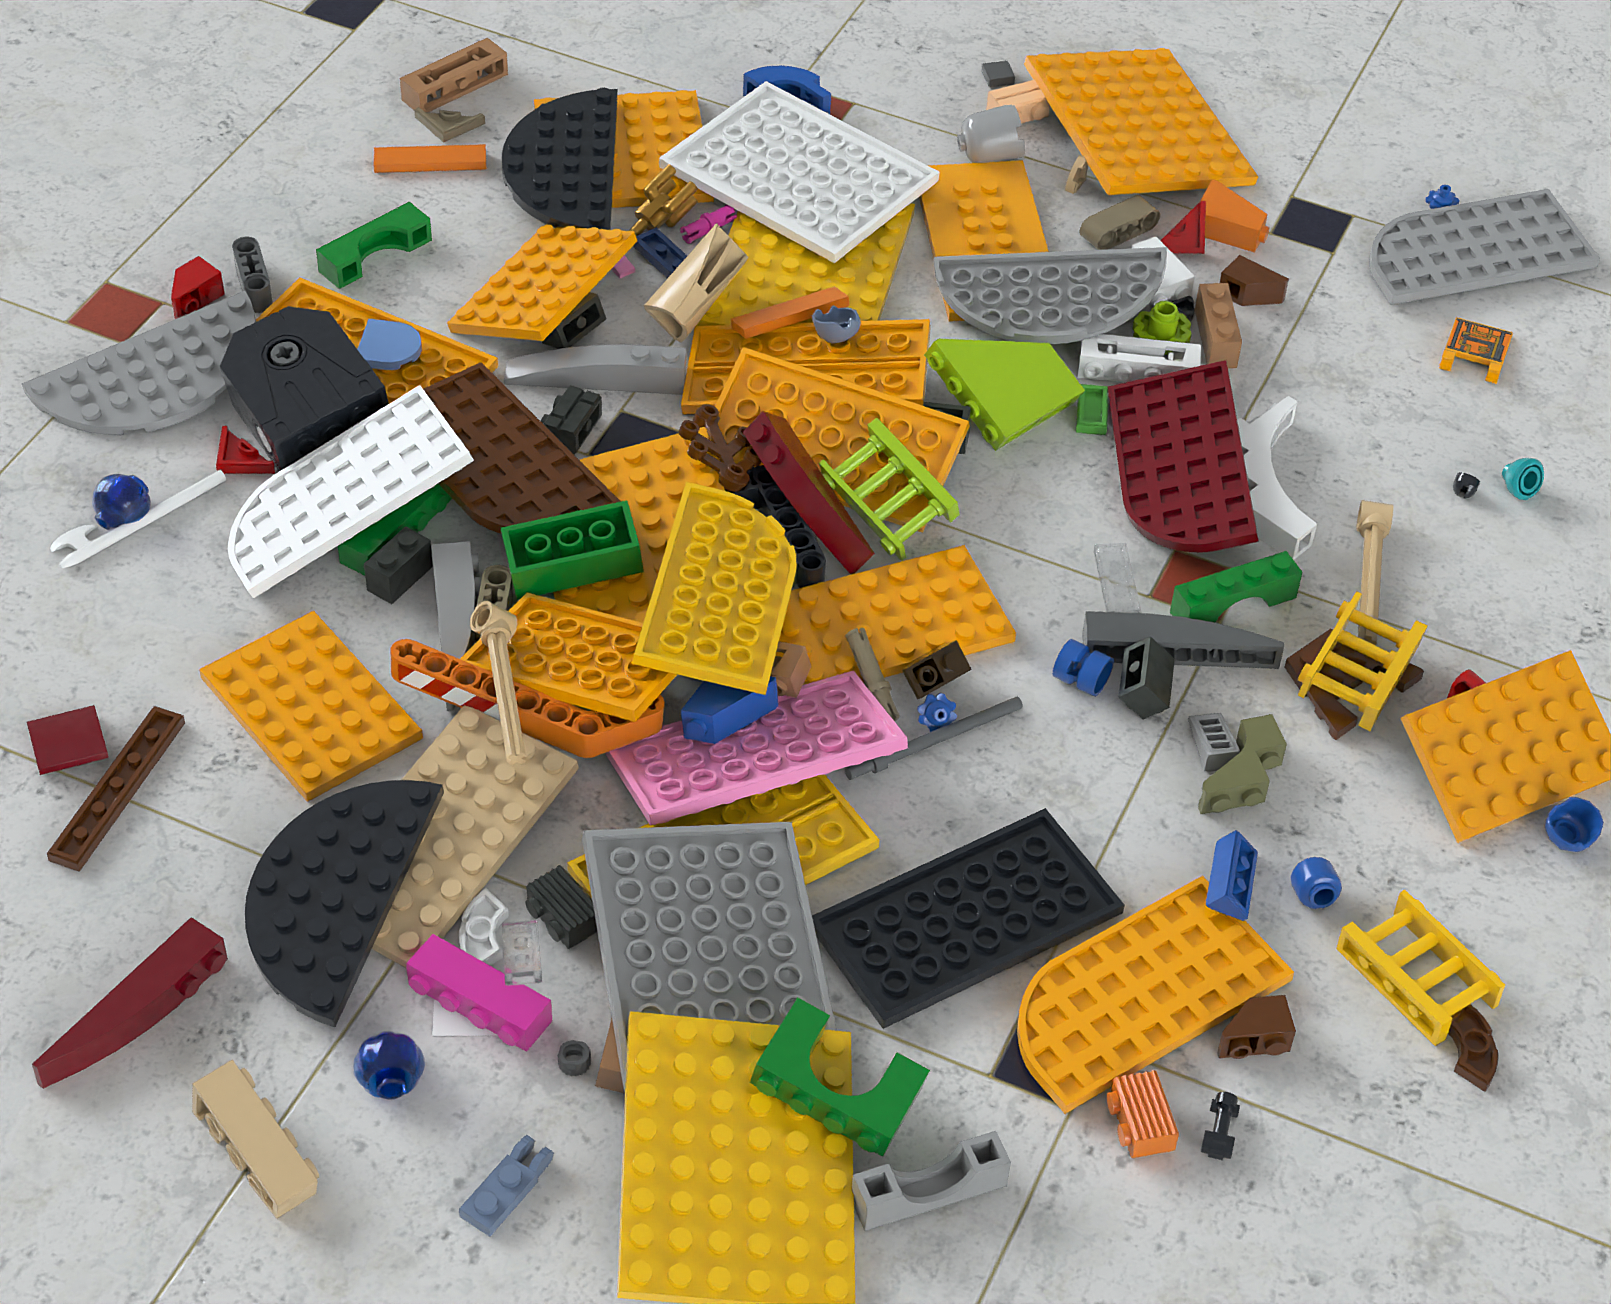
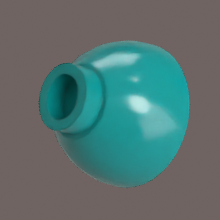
[1502,458,1544,500]

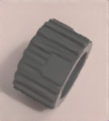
[557,1040,591,1076]

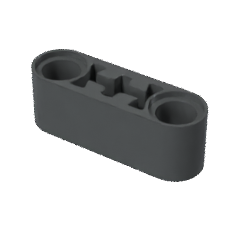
[232,236,273,313]

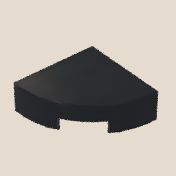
[1172,295,1195,322]

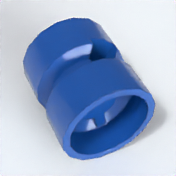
[1052,639,1114,697]

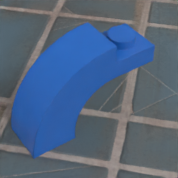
[743,65,831,114]

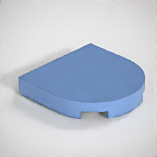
[357,319,422,370]

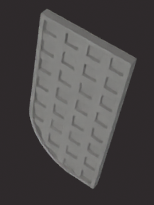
[1369,189,1600,305]

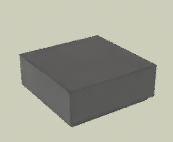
[981,60,1015,87]

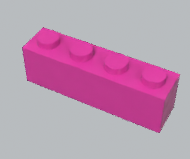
[406,934,553,1052]

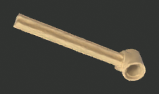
[1356,500,1393,645]
[470,601,526,766]

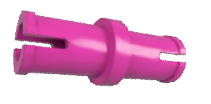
[680,204,737,244]

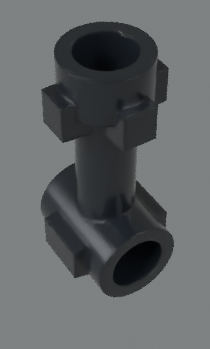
[1201,1092,1240,1161]

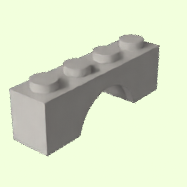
[852,1131,1011,1231]

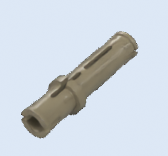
[845,628,900,721]

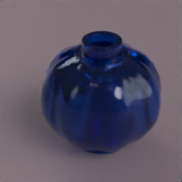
[92,474,151,530]
[353,1031,425,1100]

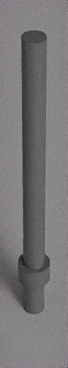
[845,696,1023,780]

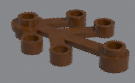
[678,404,762,492]

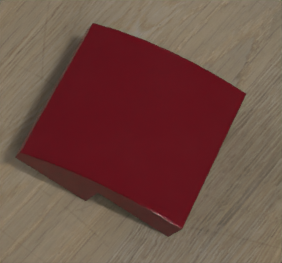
[27,705,109,775]

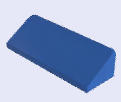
[1206,830,1258,921]

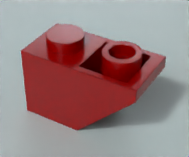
[171,256,225,319]

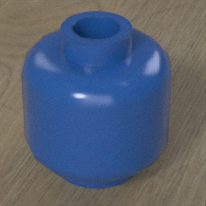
[1291,857,1342,909]

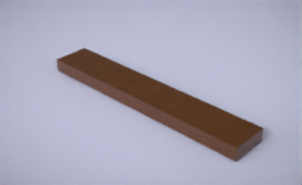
[47,706,185,872]

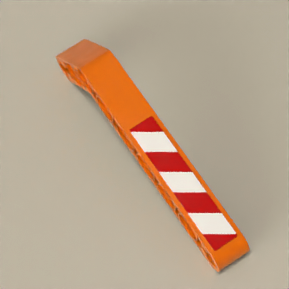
[390,639,665,758]

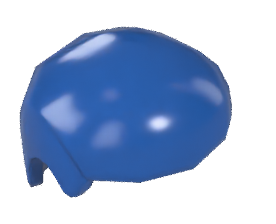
[1545,797,1604,852]

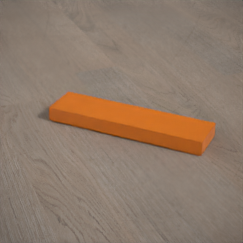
[374,144,487,173]
[731,286,849,339]

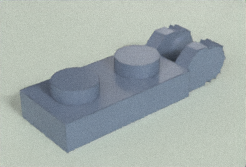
[459,1134,554,1237]

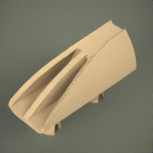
[644,223,748,343]

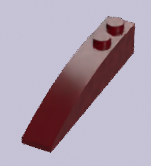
[743,411,875,574]
[32,917,228,1089]

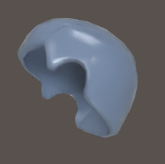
[812,305,861,343]

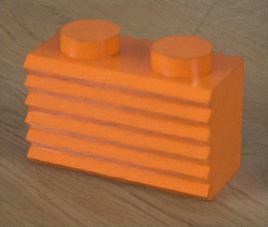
[1107,1070,1179,1158]

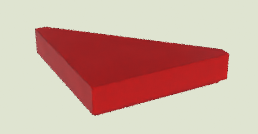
[1160,201,1206,254]
[216,425,276,474]

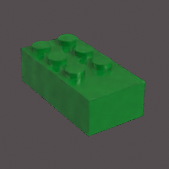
[501,500,644,600]

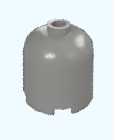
[957,104,1025,163]

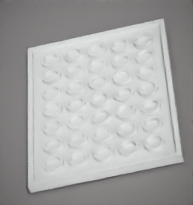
[659,81,940,263]

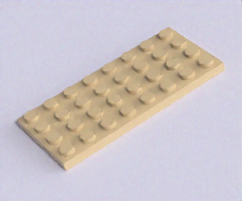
[372,705,579,968]

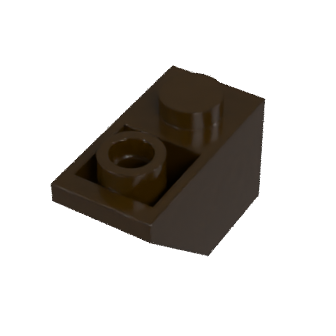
[902,640,972,700]

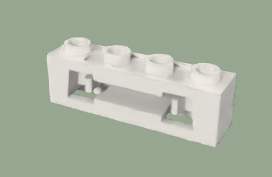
[1077,334,1201,383]

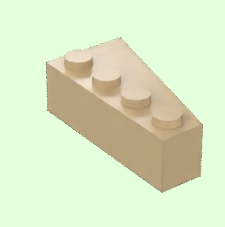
[192,1059,319,1219]

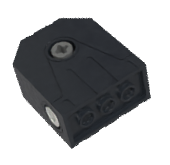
[220,306,389,472]

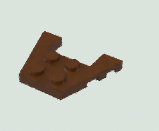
[1284,628,1424,740]

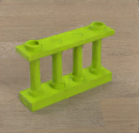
[819,418,960,561]

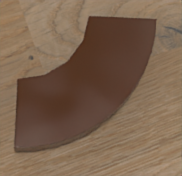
[1448,1004,1499,1092]

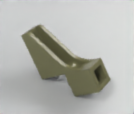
[1198,714,1287,814]

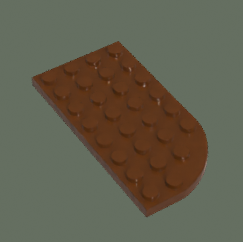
[376,362,621,534]

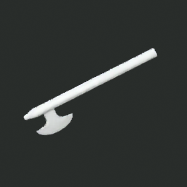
[50,470,226,568]

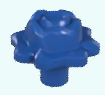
[1425,184,1460,209]
[917,693,957,732]

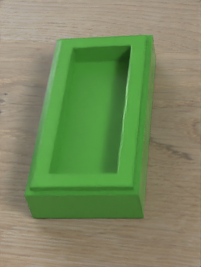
[1076,384,1108,435]

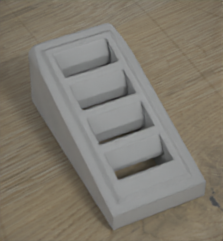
[1188,713,1240,771]

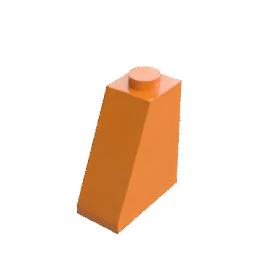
[1200,179,1270,253]

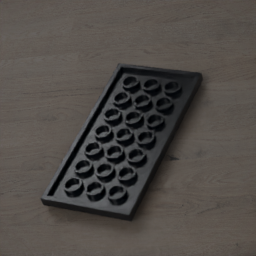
[812,808,1125,1029]

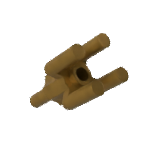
[628,164,698,236]

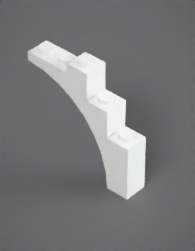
[1237,396,1317,560]

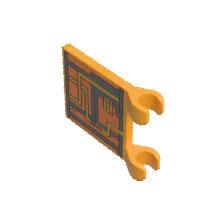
[1439,317,1513,384]

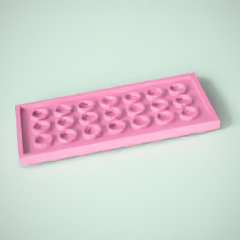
[605,671,908,826]

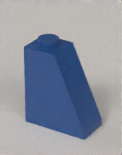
[681,676,779,744]

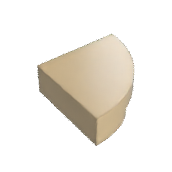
[1065,155,1088,194]

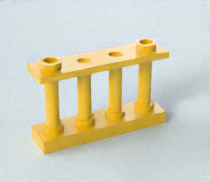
[1298,591,1428,731]
[1336,890,1505,1046]

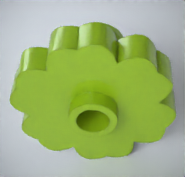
[1132,301,1192,355]

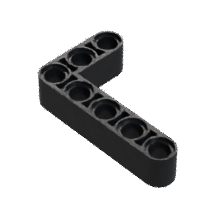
[724,465,826,588]

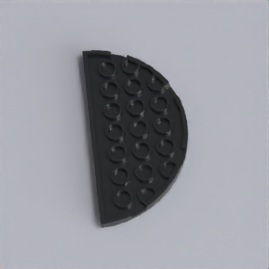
[502,87,618,230]
[245,780,444,1027]

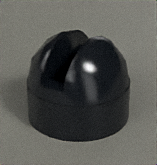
[1453,472,1480,498]

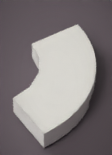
[459,888,509,966]

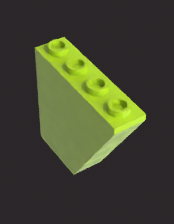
[924,338,1085,451]

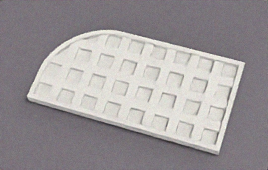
[228,385,474,598]

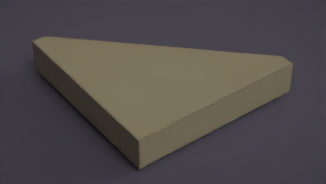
[414,107,485,143]

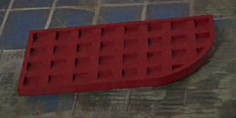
[1108,360,1259,553]

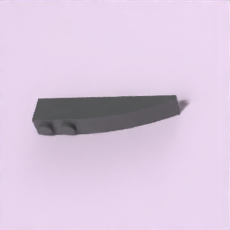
[1082,611,1284,669]

